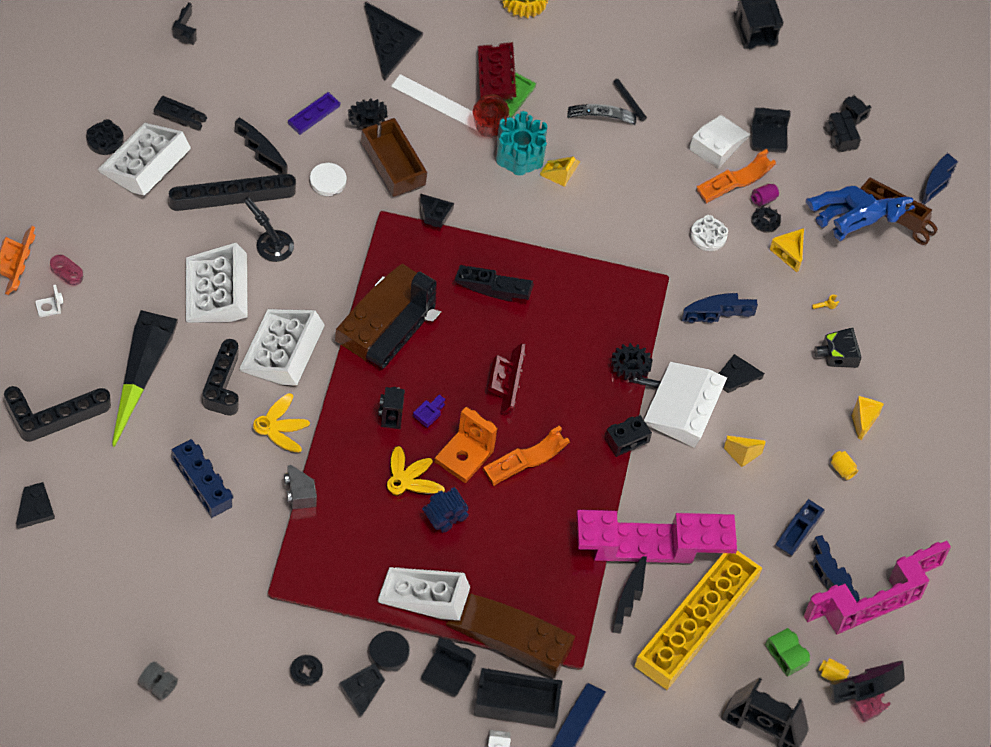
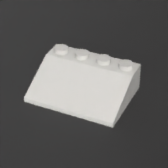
[98,123,191,195]
[186,243,248,323]
[239,309,325,385]
[644,362,727,448]

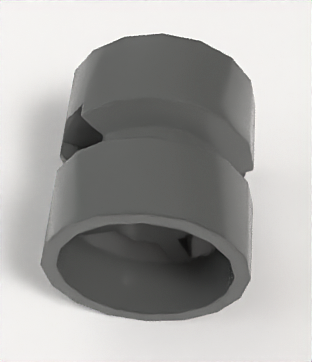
[139,661,178,700]

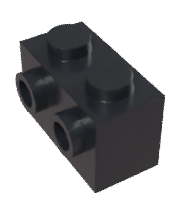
[379,387,405,429]
[605,415,652,457]

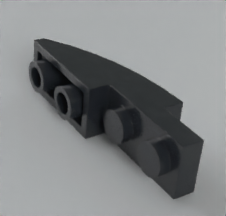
[455,265,534,302]
[830,660,905,703]

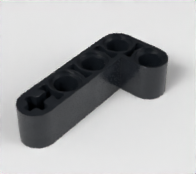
[202,339,239,416]

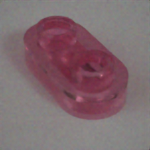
[50,255,83,285]

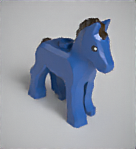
[806,186,914,241]

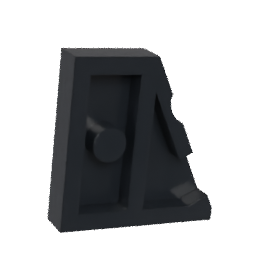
[419,194,454,228]
[718,354,765,393]
[16,482,55,530]
[339,663,385,718]

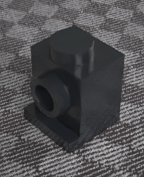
[841,95,872,126]

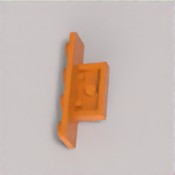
[0,226,36,295]

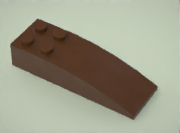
[335,264,417,361]
[446,593,575,679]

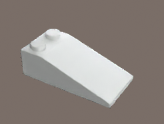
[378,567,470,620]

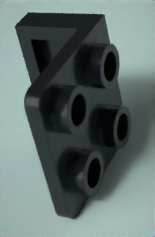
[751,108,791,152]
[421,637,476,697]

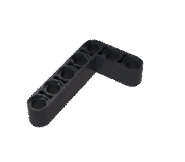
[366,271,437,369]
[4,386,111,442]

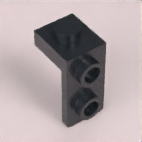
[172,2,197,45]

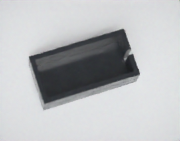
[474,668,563,728]

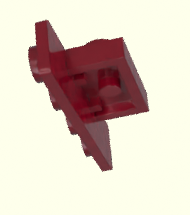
[487,343,526,415]

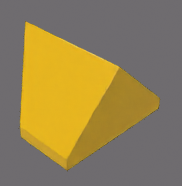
[540,156,581,187]
[770,228,804,272]
[851,396,884,440]
[724,435,765,467]

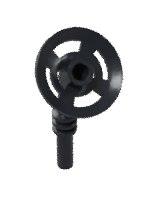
[243,196,294,262]

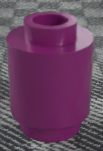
[751,183,779,206]

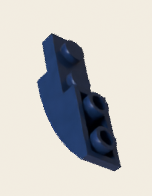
[681,293,758,323]
[812,535,860,602]

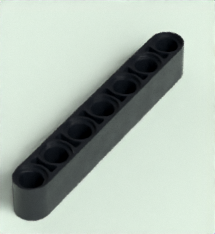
[168,174,296,211]

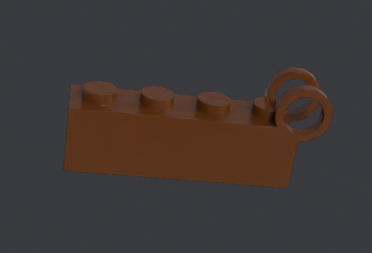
[860,177,938,245]

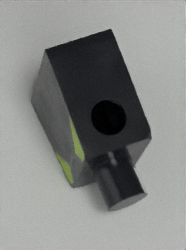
[814,328,862,368]

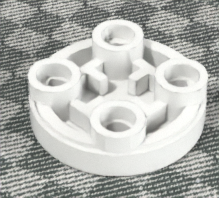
[690,215,728,251]

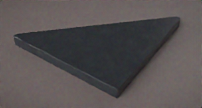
[364,1,423,81]

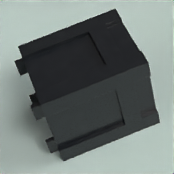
[733,0,784,49]

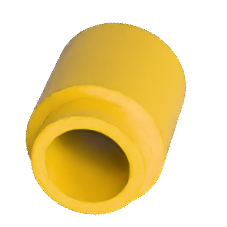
[831,451,859,480]
[819,658,850,681]

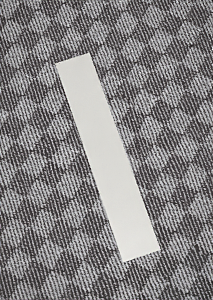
[391,74,490,132]

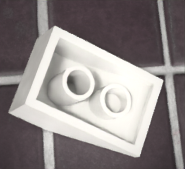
[689,115,750,169]

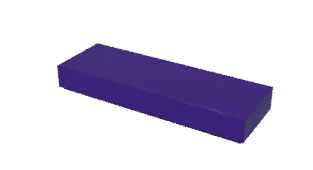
[288,92,340,135]

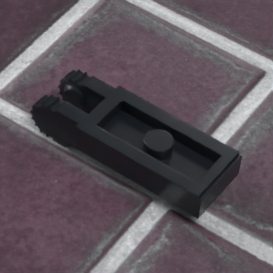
[154,96,207,131]

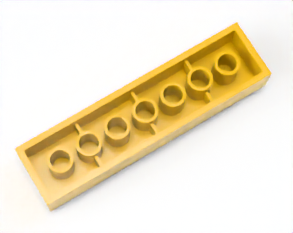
[635,550,762,690]

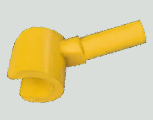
[812,294,839,309]

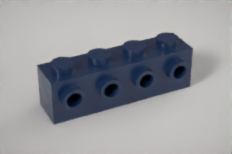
[171,439,234,518]

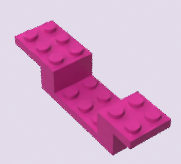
[576,510,737,563]
[804,541,951,635]

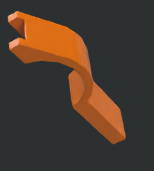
[697,149,776,203]
[483,425,570,486]

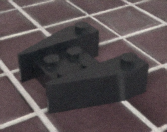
[722,677,809,747]

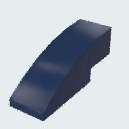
[922,153,958,205]
[776,499,825,556]

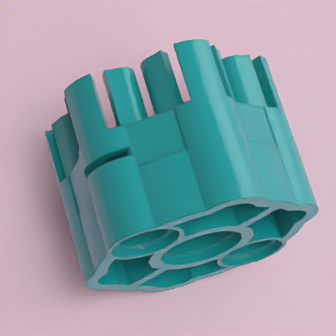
[496,111,548,176]

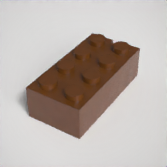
[361,118,427,197]

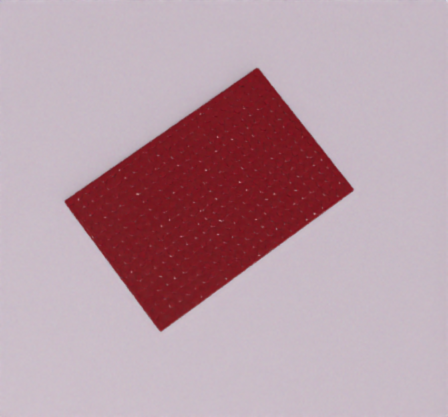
[268,211,669,670]

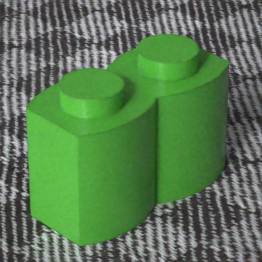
[765,628,810,676]

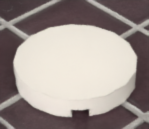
[310,163,347,196]

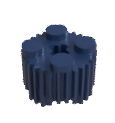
[422,487,469,533]

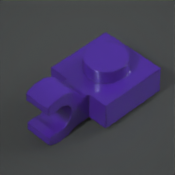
[413,395,445,428]

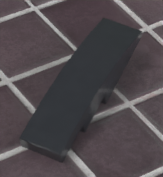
[235,117,288,175]
[613,556,647,634]

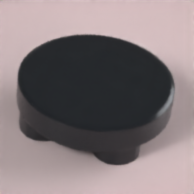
[87,119,124,155]
[369,631,410,672]

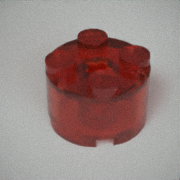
[473,94,510,137]

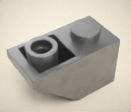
[284,465,317,509]

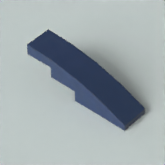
[551,683,606,747]

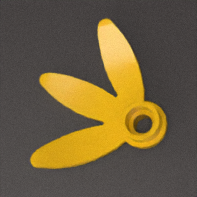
[253,393,310,452]
[387,446,445,495]

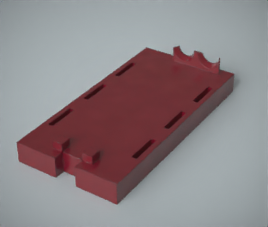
[478,42,517,102]

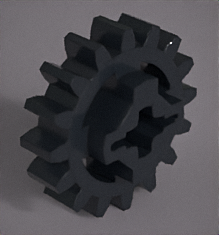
[348,98,388,128]
[611,343,653,381]

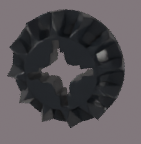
[752,205,781,232]
[290,655,323,686]

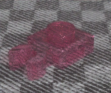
[853,693,891,722]

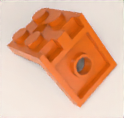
[434,407,497,483]

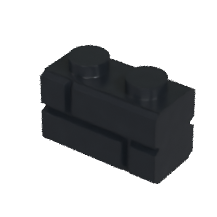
[826,110,861,152]

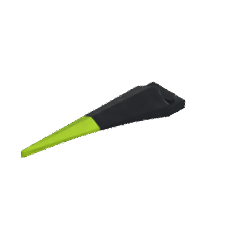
[112,310,178,447]

